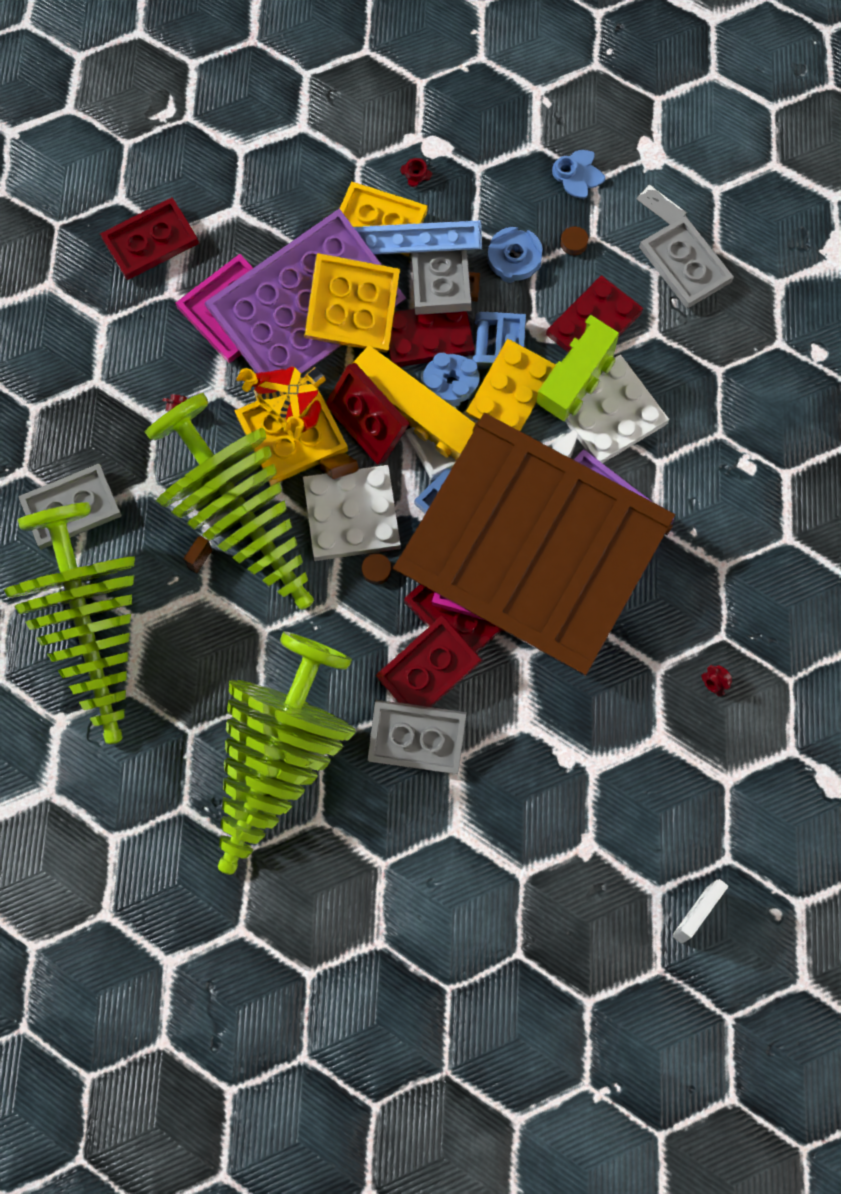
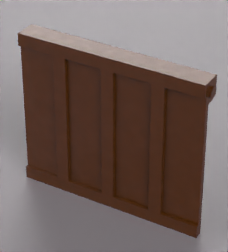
[393,412,676,676]

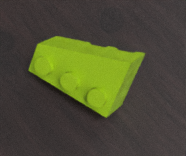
[536,315,619,422]

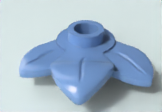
[552,150,605,199]

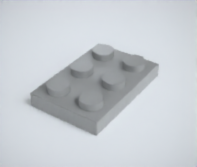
[639,216,734,309]
[412,250,472,315]
[18,463,122,550]
[368,700,467,774]

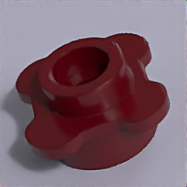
[400,158,432,187]
[162,394,188,412]
[701,665,732,697]

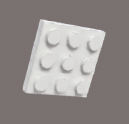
[565,354,669,463]
[303,465,401,561]

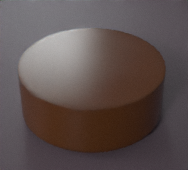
[560,226,588,255]
[362,554,391,585]

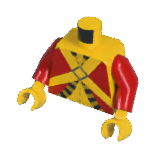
[236,367,326,439]

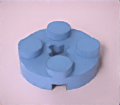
[487,227,542,283]
[423,353,480,407]

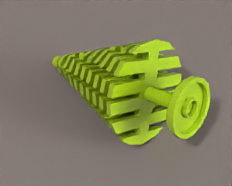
[145,393,314,610]
[3,502,135,745]
[218,631,356,875]

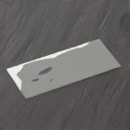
[636,185,687,224]

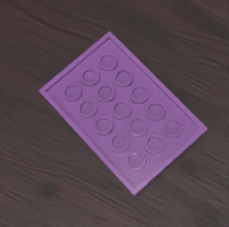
[205,208,406,374]

